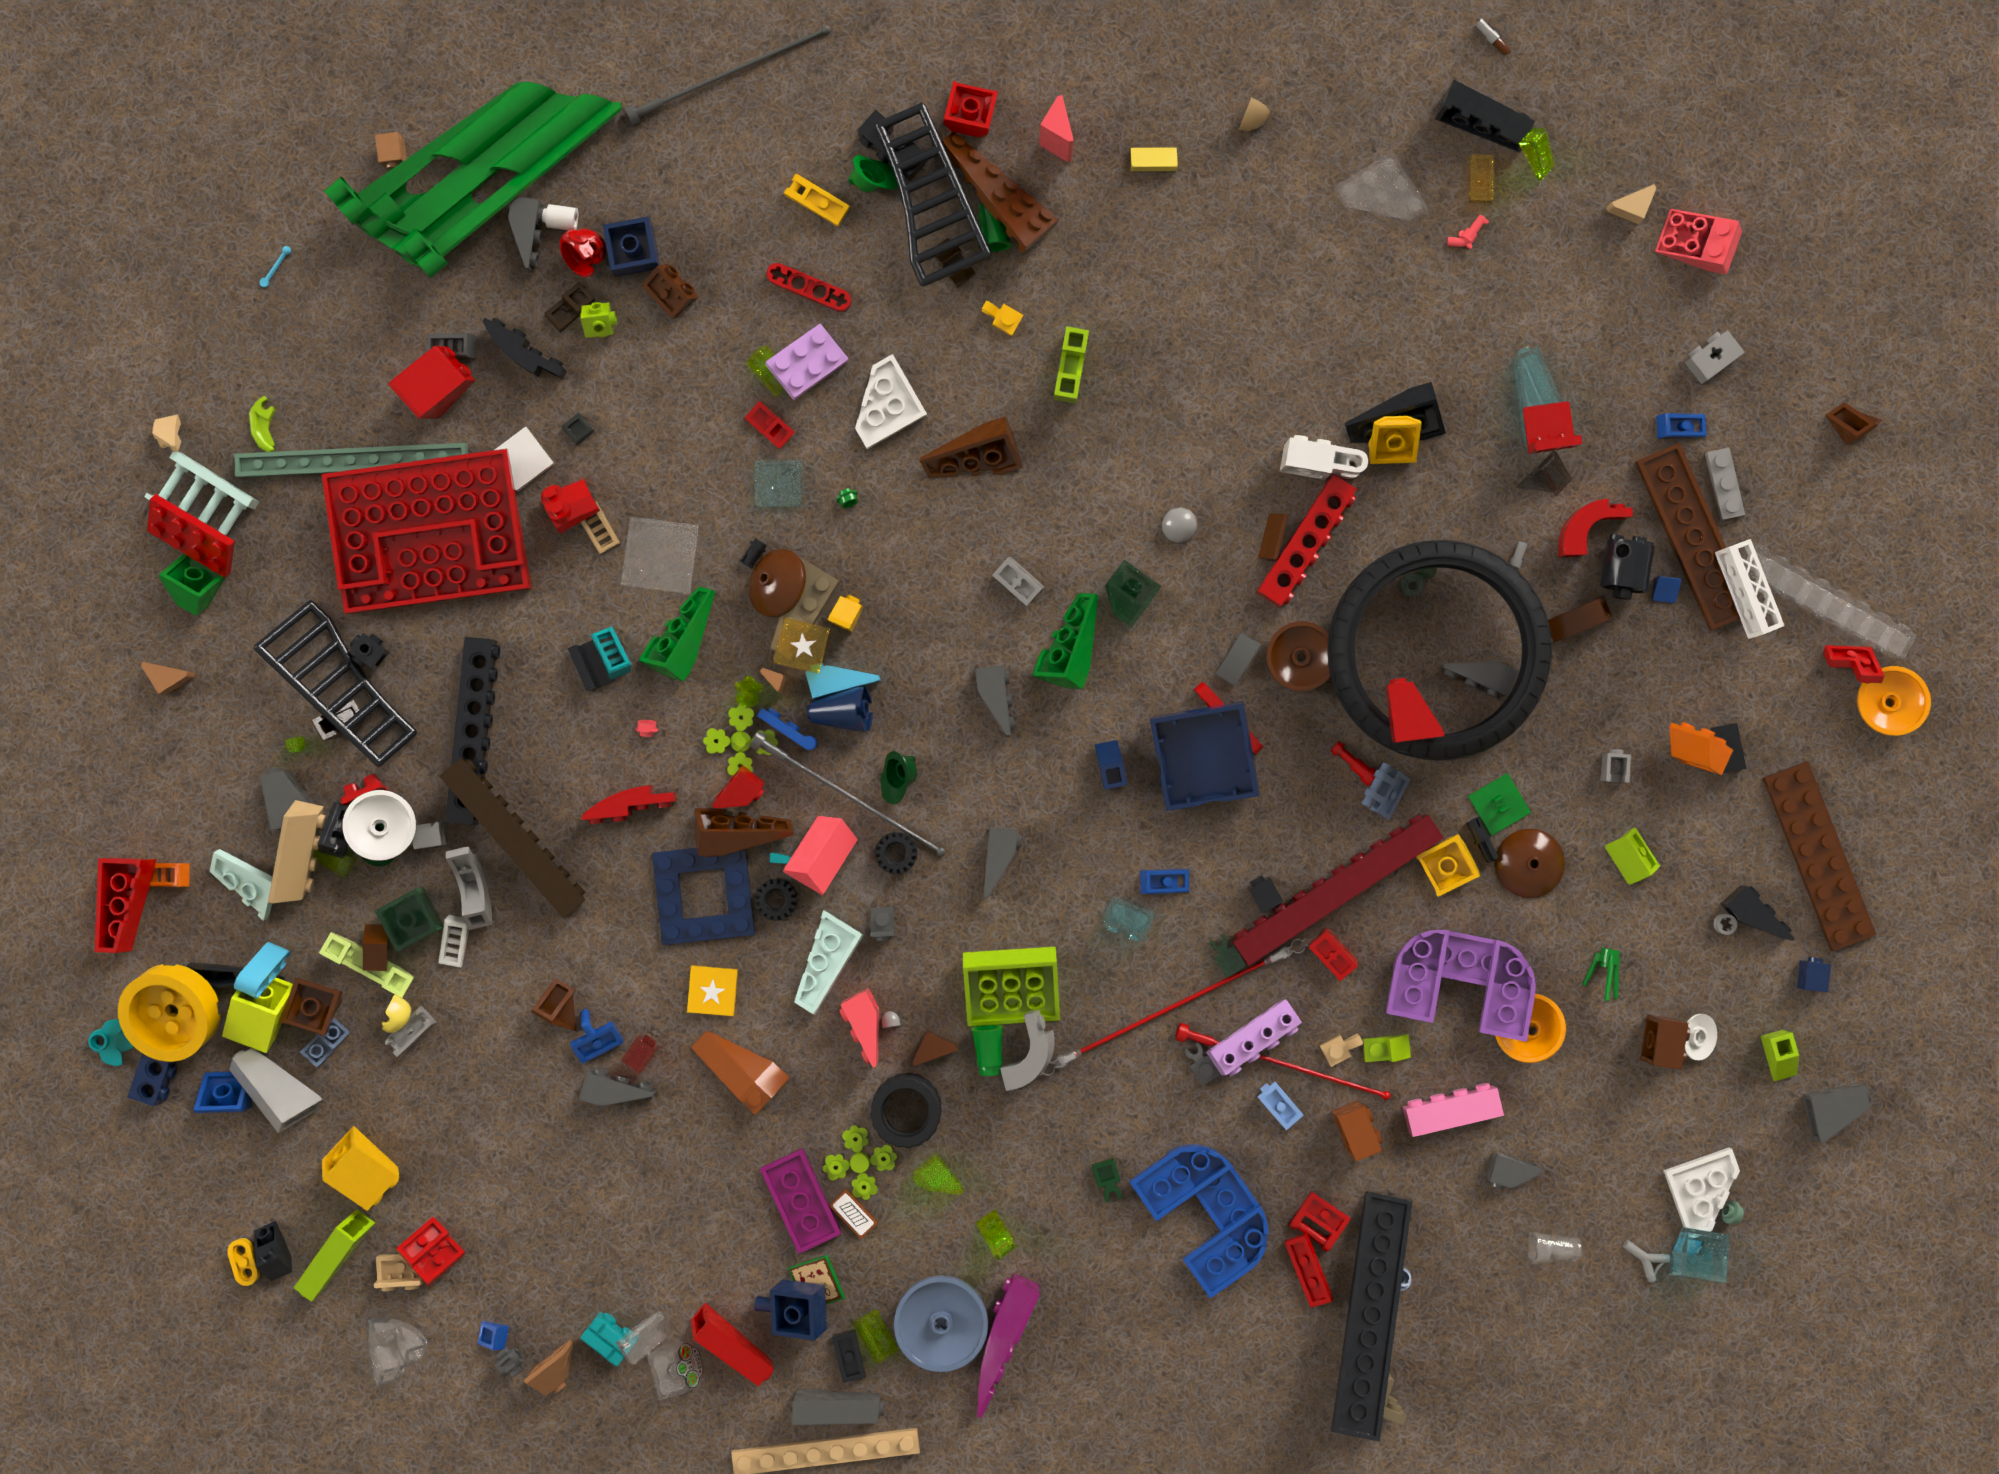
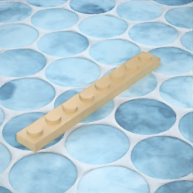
[731,1428,920,1474]

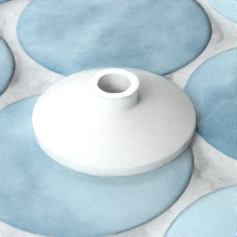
[1685,1014,1717,1060]

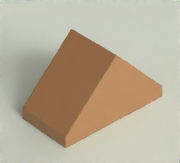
[141,662,195,695]

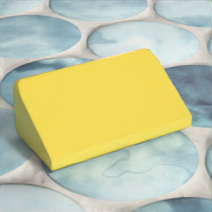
[1130,148,1178,171]

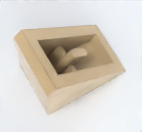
[1606,184,1656,224]

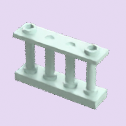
[144,451,259,535]

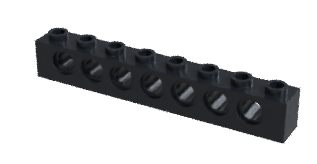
[445,637,500,825]

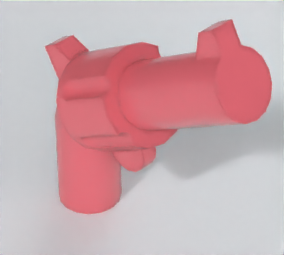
[1447,215,1489,250]

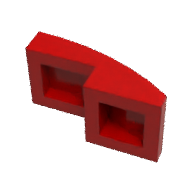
[744,401,795,449]

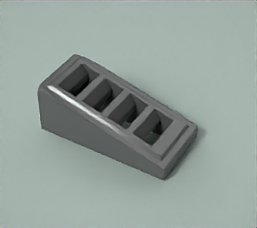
[426,333,477,359]

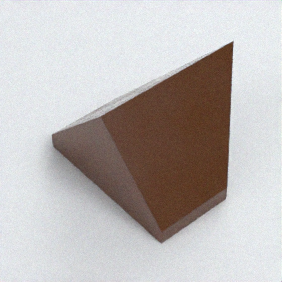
[1826,402,1882,445]
[531,978,576,1031]

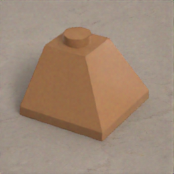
[524,1340,573,1396]

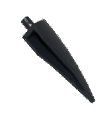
[186,962,285,988]

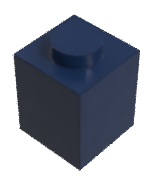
[1797,957,1831,993]

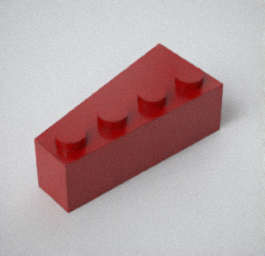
[94,857,157,953]

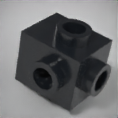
[349,633,390,670]

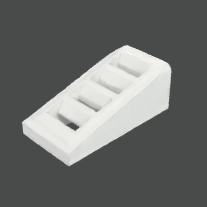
[438,915,469,967]

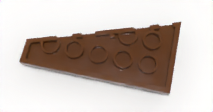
[942,132,1059,253]

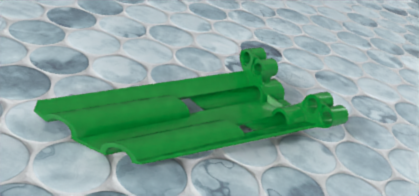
[324,82,622,279]

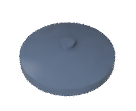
[894,1275,988,1372]

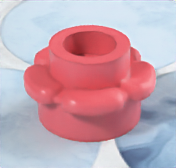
[635,720,658,737]

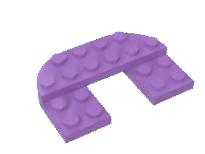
[1386,930,1536,1042]

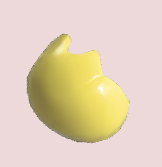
[382,994,411,1033]

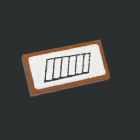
[829,1188,878,1239]

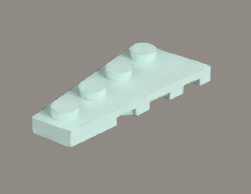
[794,910,863,1014]

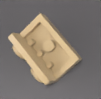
[374,1254,424,1291]

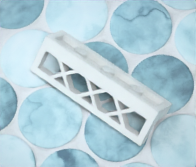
[1715,539,1784,639]

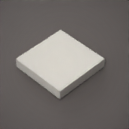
[495,427,554,492]

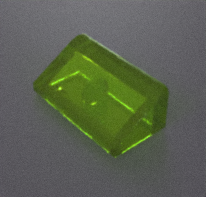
[745,345,784,397]
[314,834,357,878]
[853,1309,898,1363]

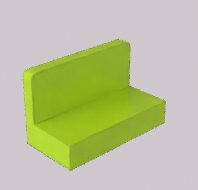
[1605,827,1660,885]

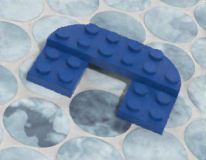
[1129,1144,1269,1298]

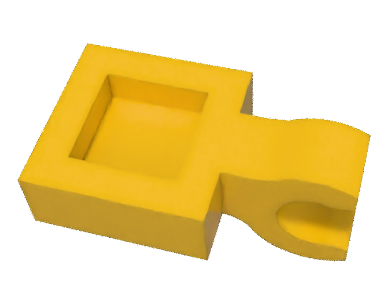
[982,300,1024,336]

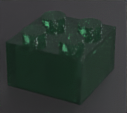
[375,887,444,952]

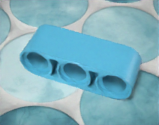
[234,942,291,998]

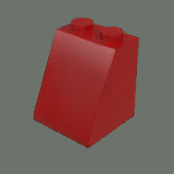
[388,346,476,419]
[1385,678,1444,742]

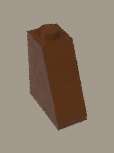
[1548,596,1613,642]

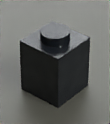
[1247,875,1284,913]

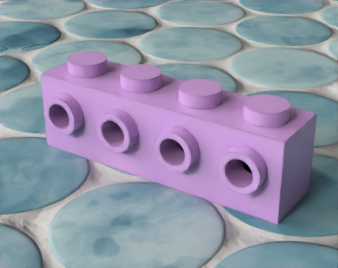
[1206,999,1302,1077]

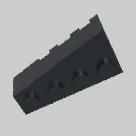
[1435,80,1535,153]

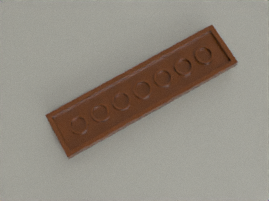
[1635,443,1740,631]
[1763,761,1877,951]

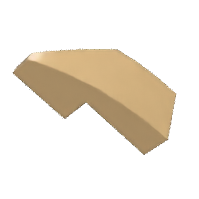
[152,414,181,452]

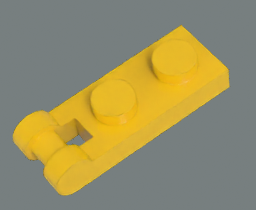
[783,174,850,227]

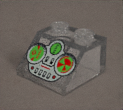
[647,1337,708,1401]

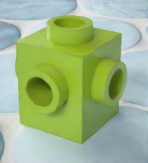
[580,302,617,338]

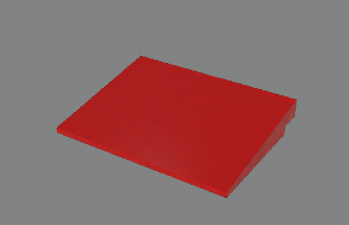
[321,448,532,614]

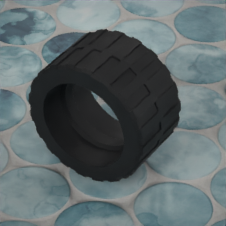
[870,1073,942,1148]

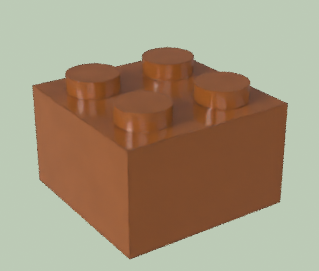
[1331,1101,1383,1161]

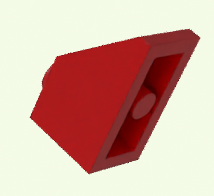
[712,765,764,809]

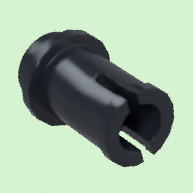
[740,538,767,569]

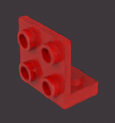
[1522,401,1582,454]

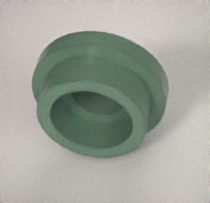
[1721,1201,1744,1224]

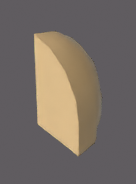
[1239,97,1270,131]

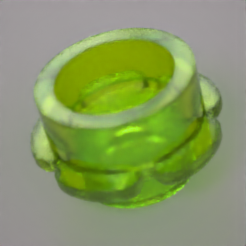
[283,736,307,753]

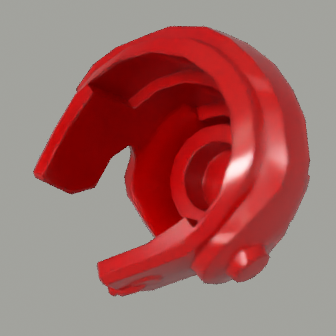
[560,228,606,278]

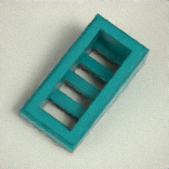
[591,626,631,680]

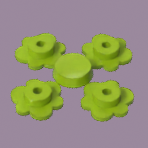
[703,704,778,775]
[823,1125,897,1200]

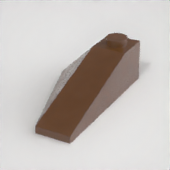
[920,416,1022,478]
[694,808,794,857]

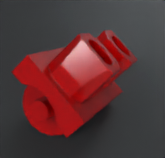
[340,774,389,807]

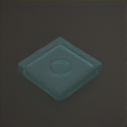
[755,460,802,507]

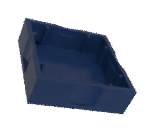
[1150,701,1260,811]

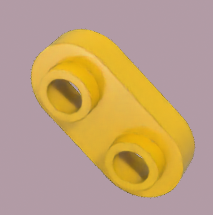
[227,1238,261,1286]

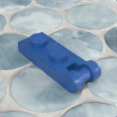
[757,708,818,750]

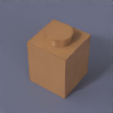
[375,132,406,170]

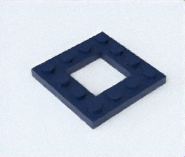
[652,848,755,945]

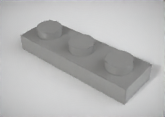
[1705,447,1745,521]

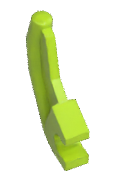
[249,396,276,452]

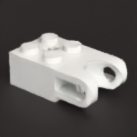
[1280,435,1368,480]

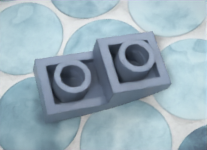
[300,1017,350,1068]

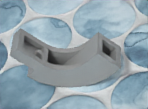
[446,846,492,930]
[1000,1009,1055,1091]

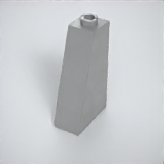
[229,1048,322,1133]

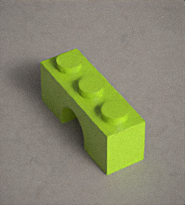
[1053,326,1089,404]

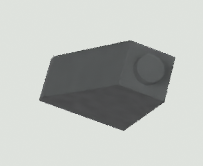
[260,767,313,830]
[1803,1083,1871,1143]

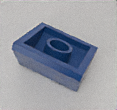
[193,1072,252,1113]

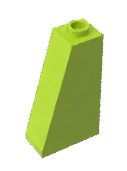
[294,1209,375,1302]

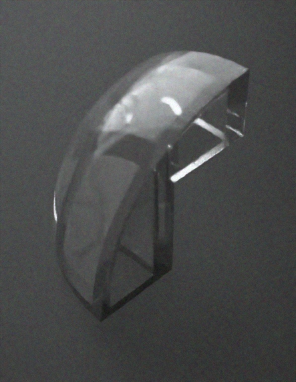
[366,1318,429,1386]

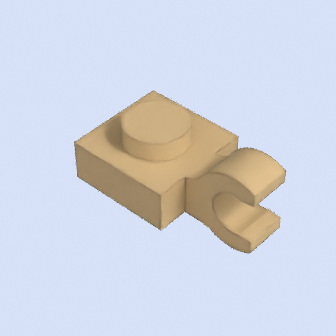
[1319,1033,1363,1067]

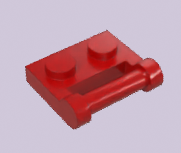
[1288,1191,1351,1252]

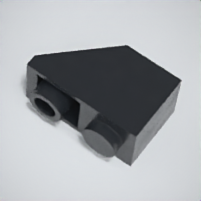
[254,1221,292,1281]

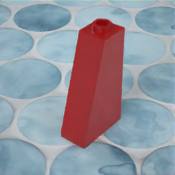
[690,1303,774,1387]

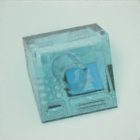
[1669,1227,1730,1283]

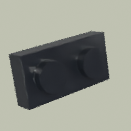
[832,1329,866,1383]

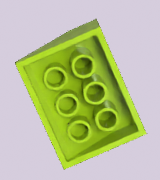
[963,947,1060,1026]

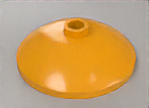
[1857,666,1931,736]
[1495,993,1566,1063]

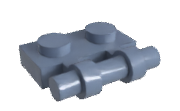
[1361,762,1411,820]

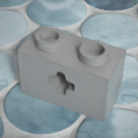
[1685,330,1744,384]

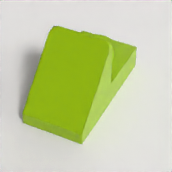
[1362,1034,1411,1062]

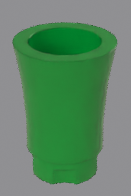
[978,202,1012,252]
[971,1025,1003,1076]

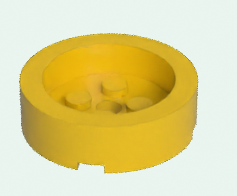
[118,964,221,1062]

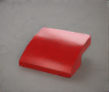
[396,1217,465,1287]

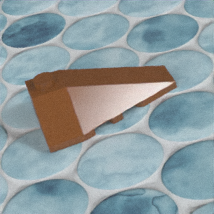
[691,1031,790,1115]

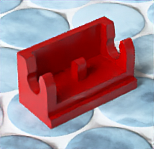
[1309,927,1358,981]

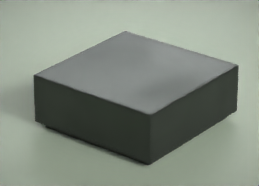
[561,412,594,445]

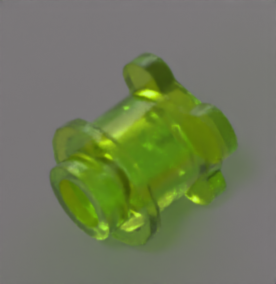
[735,676,763,707]

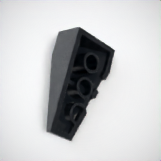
[1345,382,1446,443]

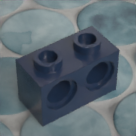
[127,1053,178,1106]

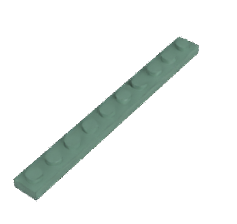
[234,443,468,478]

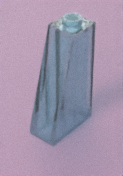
[1512,346,1563,444]

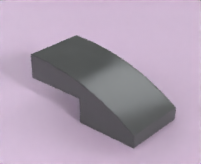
[1215,632,1261,686]

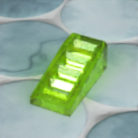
[1519,128,1555,180]

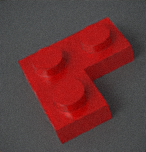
[1823,645,1885,684]

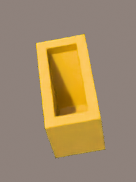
[828,595,863,632]

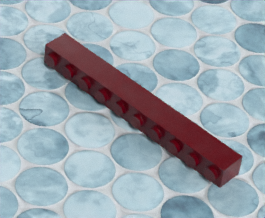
[1231,813,1444,966]

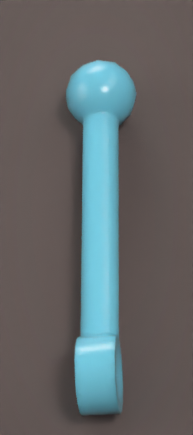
[259,246,291,287]

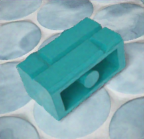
[580,1312,637,1367]

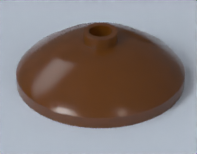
[749,549,806,618]
[1266,621,1330,691]
[1495,829,1565,898]

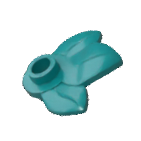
[88,1019,134,1066]

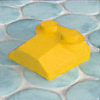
[1368,416,1421,464]
[1416,834,1480,897]

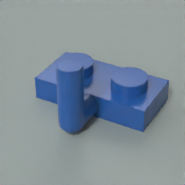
[570,1009,624,1064]

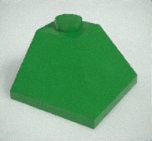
[159,553,226,616]

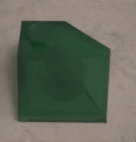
[1105,560,1162,627]

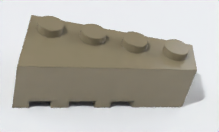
[770,557,840,662]

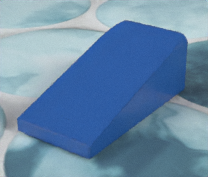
[1656,413,1706,439]
[1140,869,1189,894]

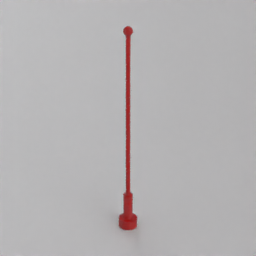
[1175,1022,1391,1100]

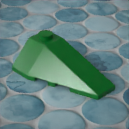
[638,586,715,682]
[1032,593,1098,689]

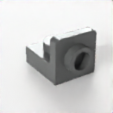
[870,907,895,941]

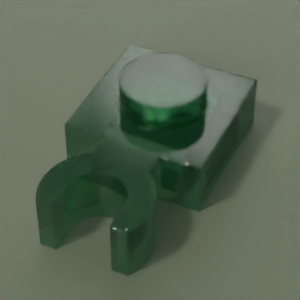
[1210,934,1246,978]

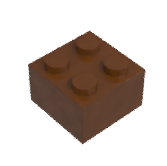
[1640,1014,1690,1070]

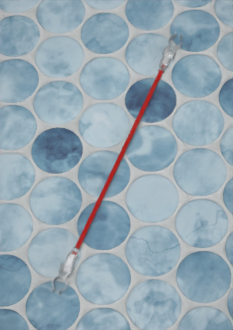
[1041,939,1308,1076]

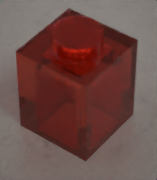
[621,1035,659,1074]

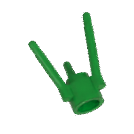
[1582,948,1621,1002]

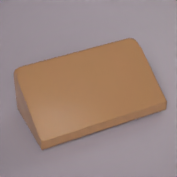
[760,668,788,694]

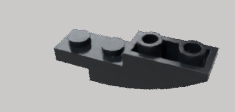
[483,318,567,379]

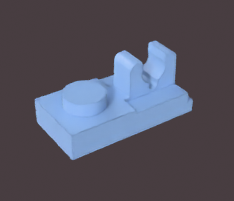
[1258,1082,1304,1130]

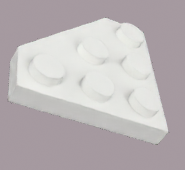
[855,354,927,449]
[1663,1147,1740,1238]

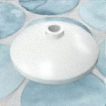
[343,790,416,861]

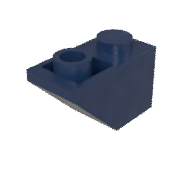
[1094,740,1127,790]

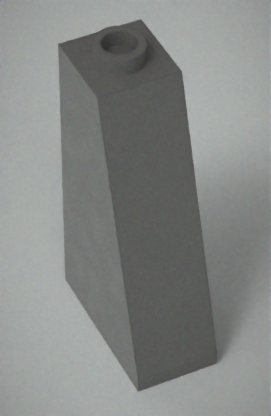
[791,1388,885,1425]

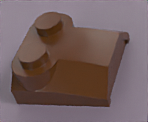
[280,978,342,1036]

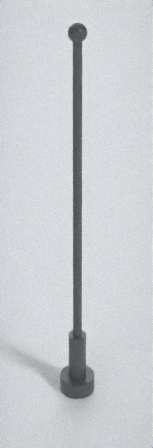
[625,25,830,126]
[749,731,945,856]

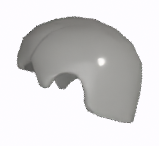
[1162,507,1197,543]

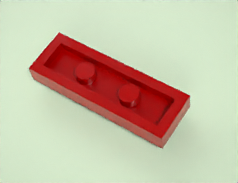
[1284,1233,1334,1308]

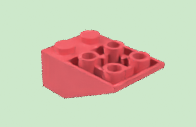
[1655,209,1742,275]
[839,988,879,1068]

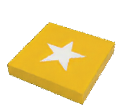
[687,965,738,1016]

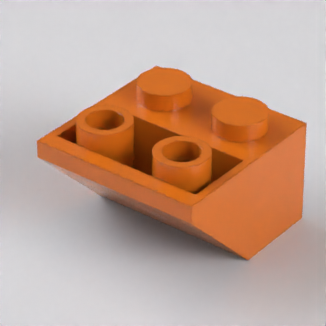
[1669,722,1733,775]

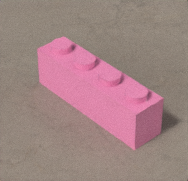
[1402,1083,1504,1137]

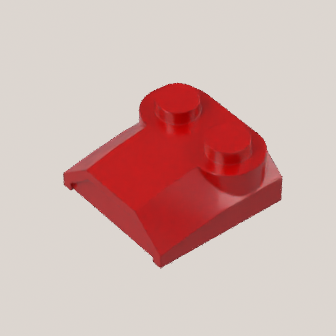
[943,81,998,138]
[541,478,600,534]

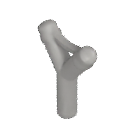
[1622,1240,1670,1282]

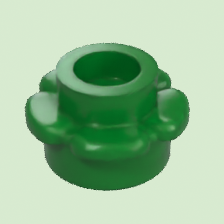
[836,488,858,509]

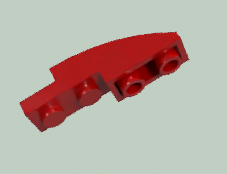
[581,785,677,824]

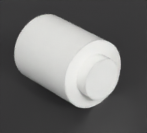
[542,204,579,230]

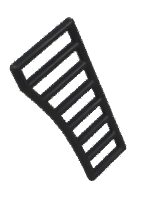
[875,103,992,287]
[254,600,417,767]

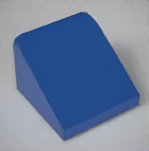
[1652,576,1681,603]
[477,1321,509,1351]

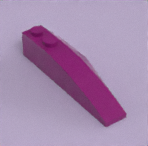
[977,1273,1040,1418]

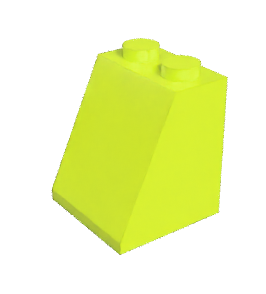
[222,977,293,1053]

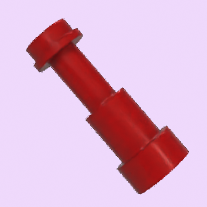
[1330,741,1376,786]

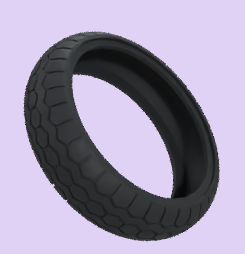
[1327,540,1552,761]

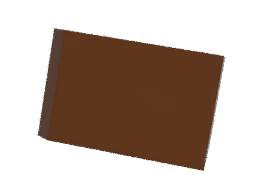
[363,924,389,971]
[912,1030,958,1066]

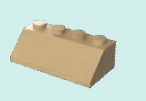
[268,800,326,903]

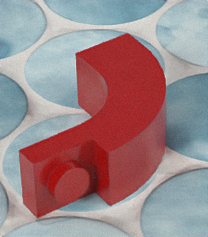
[1558,499,1633,557]

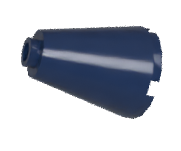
[806,686,873,733]

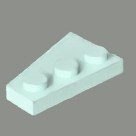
[209,849,272,921]

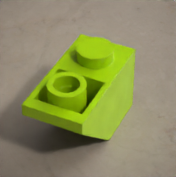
[1760,1030,1799,1081]

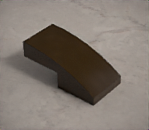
[544,282,595,333]

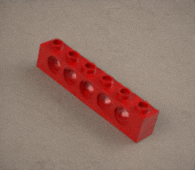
[1256,474,1357,607]

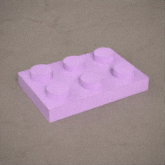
[765,324,849,400]

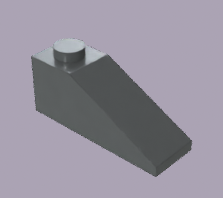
[983,827,1022,898]

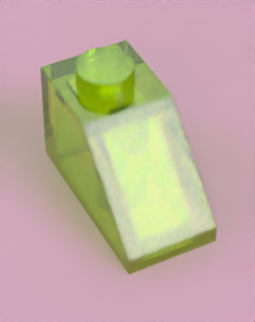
[913,1151,964,1195]

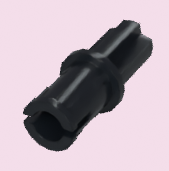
[1466,817,1498,863]

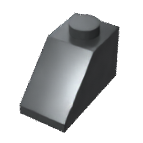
[1485,1151,1543,1190]

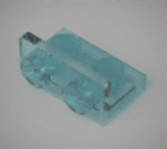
[1102,896,1155,942]

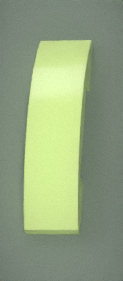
[319,932,414,998]

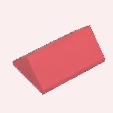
[1039,95,1074,162]
[783,816,858,895]

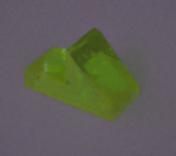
[976,1209,1017,1260]

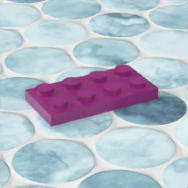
[760,1148,842,1254]

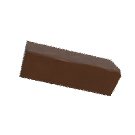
[1258,513,1289,562]

